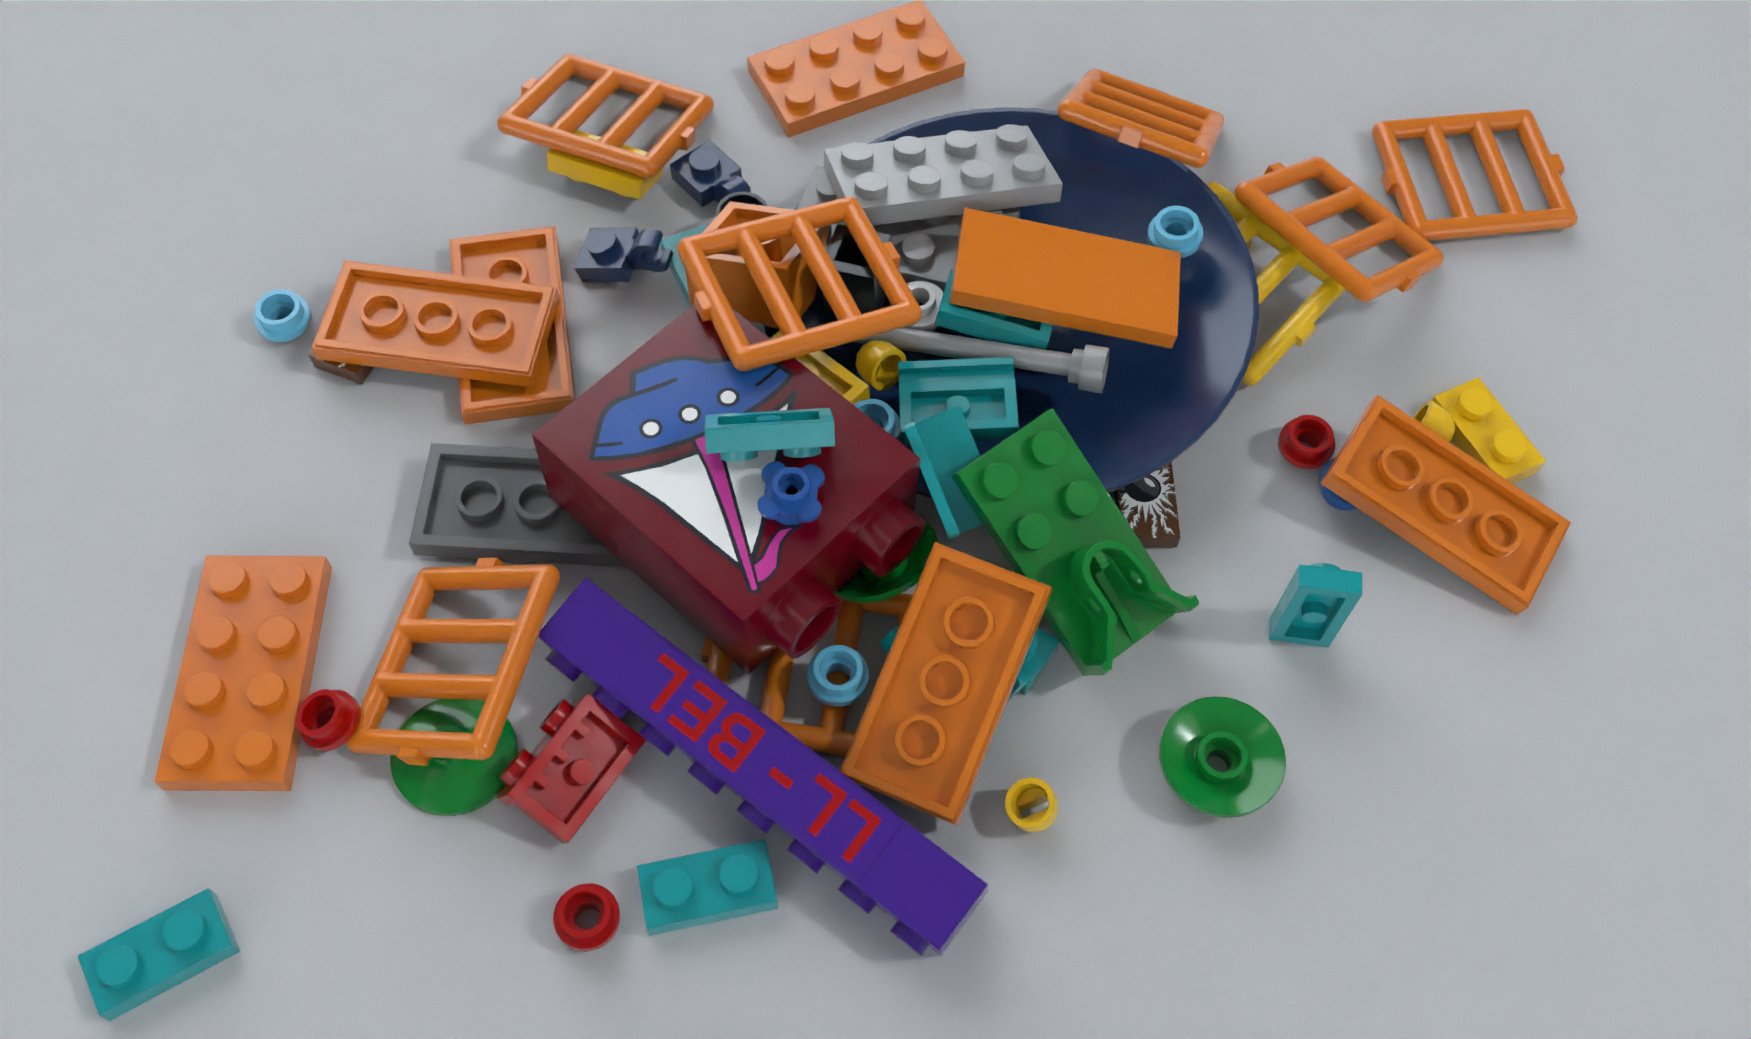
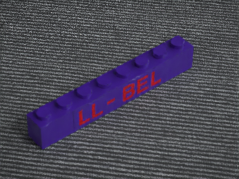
[538,577,988,956]

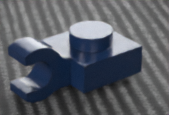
[670,140,751,207]
[574,227,674,282]

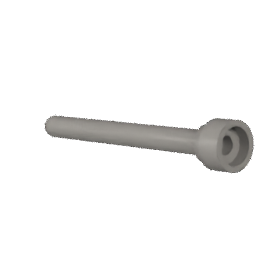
[853,327,1110,394]

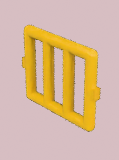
[1207,182,1346,386]

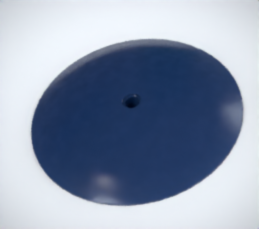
[764,107,1259,498]

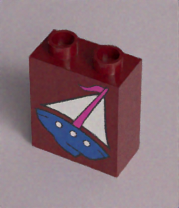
[532,304,926,675]

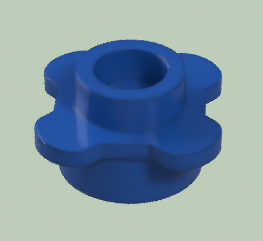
[757,461,825,525]

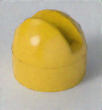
[856,340,906,391]
[1413,400,1455,442]
[1005,777,1059,832]

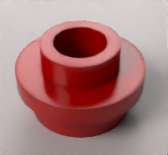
[1278,415,1336,469]
[296,689,361,751]
[553,883,621,952]

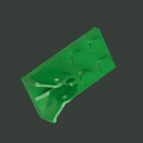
[951,408,1199,676]

